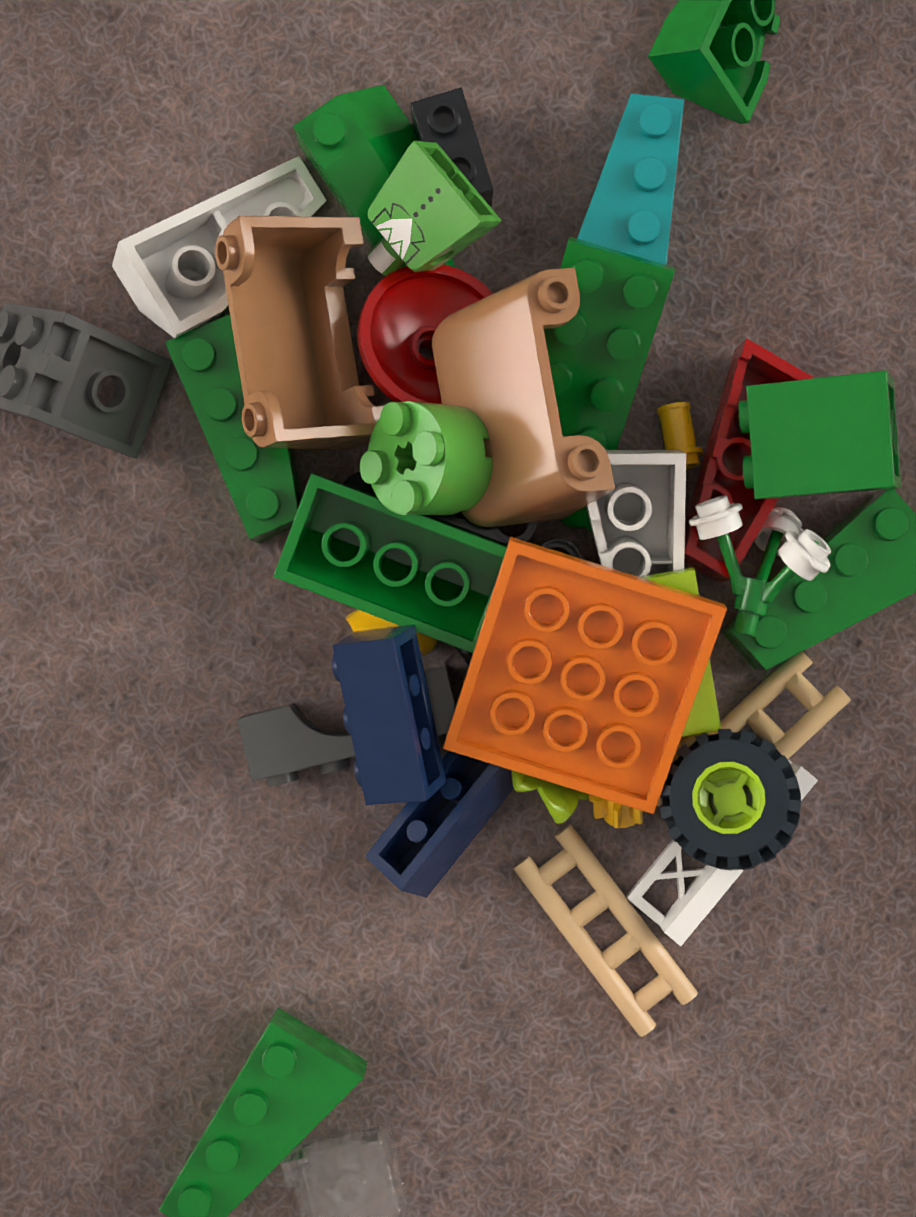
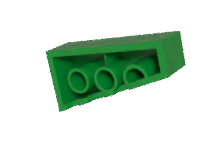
[165,314,301,543]
[720,489,916,670]
[158,1008,367,1217]

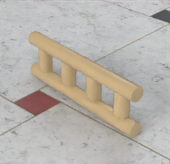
[657,651,851,807]
[513,824,698,1037]

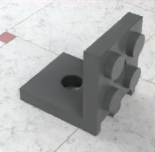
[0,302,172,459]

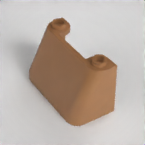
[215,216,384,450]
[432,268,615,527]

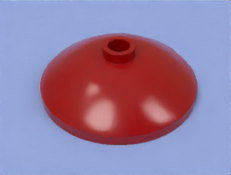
[358,264,493,404]

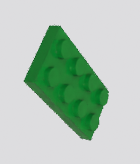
[544,237,675,450]

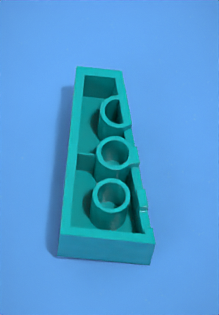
[577,93,684,265]

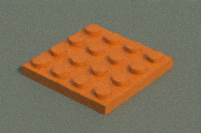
[443,537,727,814]

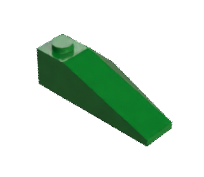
[648,0,780,124]
[293,85,455,269]

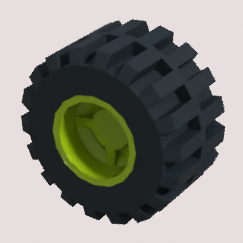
[660,729,802,871]

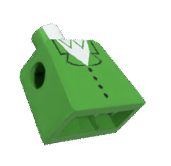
[367,141,502,276]

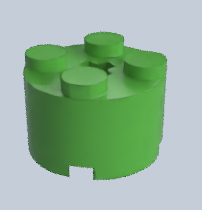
[360,401,492,515]

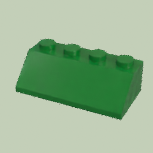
[273,473,507,653]

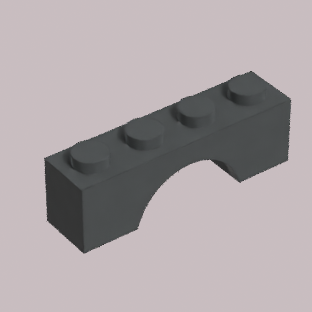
[237,665,456,787]

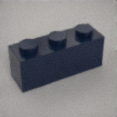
[332,624,446,805]
[365,751,514,898]

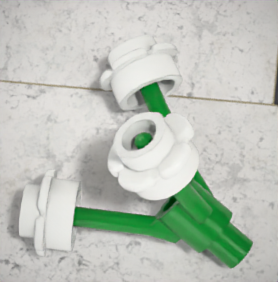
[689,495,831,636]

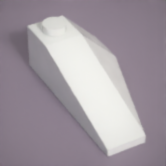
[112,156,327,338]

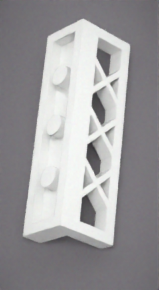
[626,736,818,946]

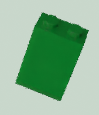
[739,370,902,499]

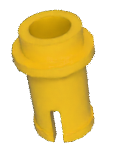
[656,402,703,470]

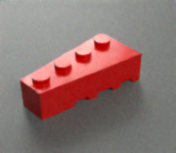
[684,338,814,582]

